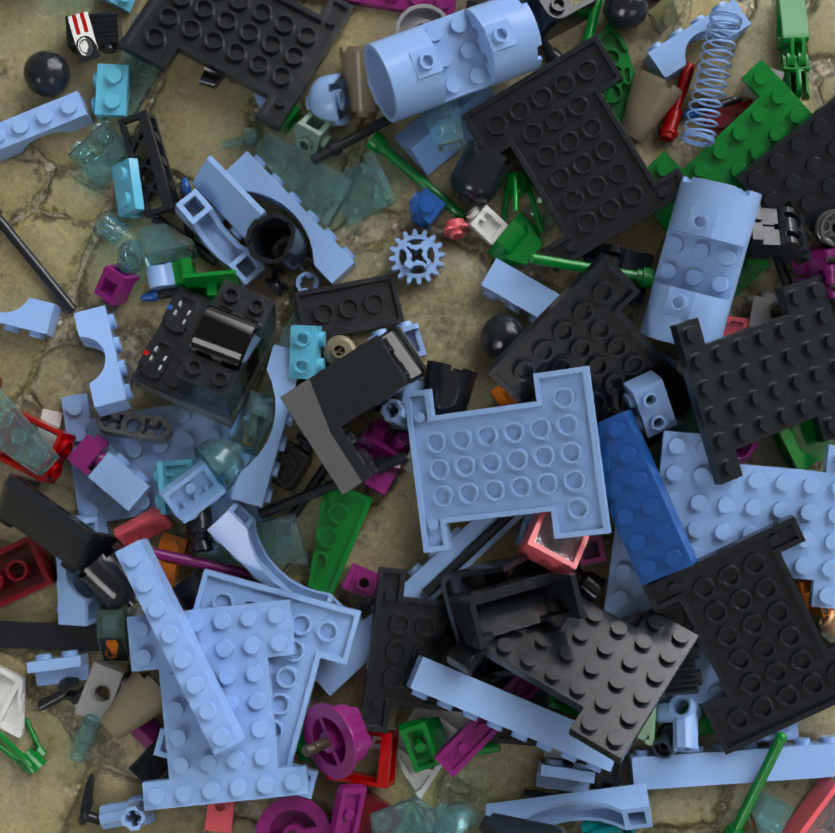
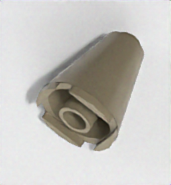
[339,46,378,118]
[621,70,682,146]
[99,671,163,740]

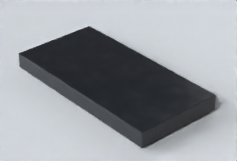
[292,273,405,340]

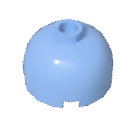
[306,73,350,127]

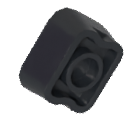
[271,440,313,491]

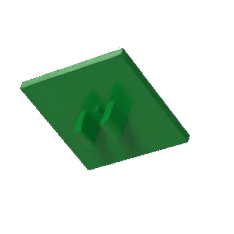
[182,270,241,301]

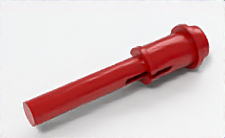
[658,62,694,142]

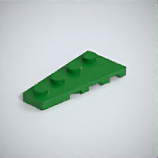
[308,478,373,595]

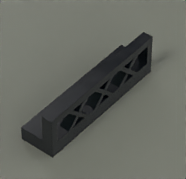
[118,110,180,219]

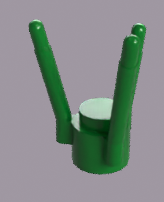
[501,173,544,233]
[0,718,47,776]

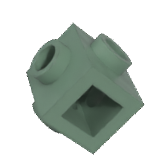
[294,110,333,155]

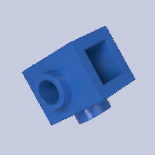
[408,188,446,230]

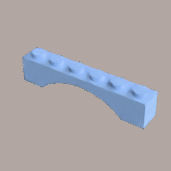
[226,151,356,285]
[231,344,300,507]
[207,501,343,606]
[486,783,653,830]

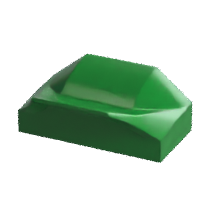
[487,213,543,266]
[398,716,447,773]

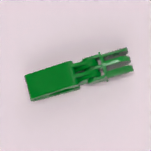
[775,0,811,101]

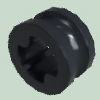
[265,272,290,297]

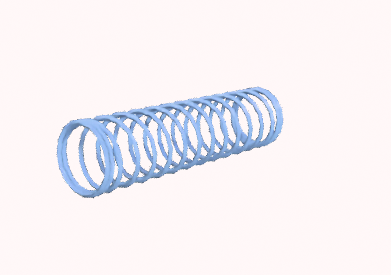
[681,10,743,147]

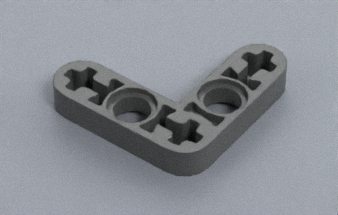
[96,362,173,444]

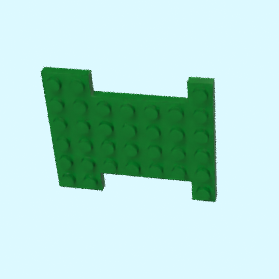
[647,59,812,299]

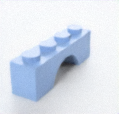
[644,0,751,83]
[0,91,94,162]
[175,188,265,288]
[0,298,61,340]
[74,305,134,417]
[55,515,101,626]

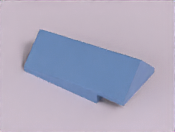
[394,87,494,176]

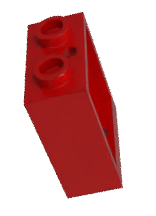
[0,408,76,484]
[325,729,400,789]

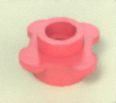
[443,218,469,240]

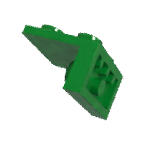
[771,419,835,470]

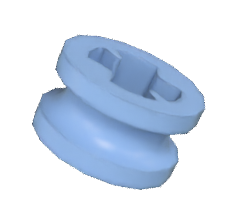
[296,272,320,291]

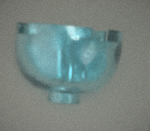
[193,437,245,491]
[429,801,483,833]

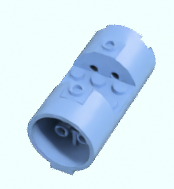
[364,0,542,123]
[640,176,762,344]

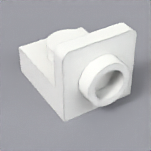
[465,205,508,245]

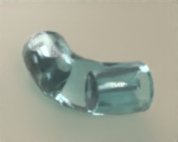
[93,210,144,274]

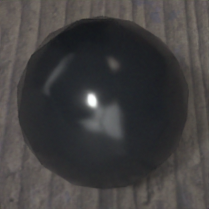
[603,0,649,30]
[23,50,71,97]
[480,314,525,359]

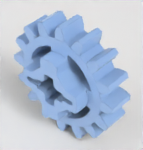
[389,229,445,286]

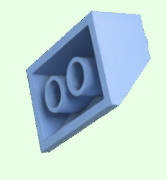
[192,155,267,241]

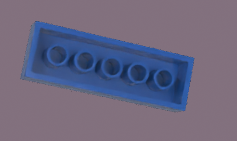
[597,410,698,585]

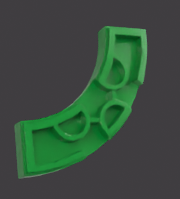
[598,24,634,122]

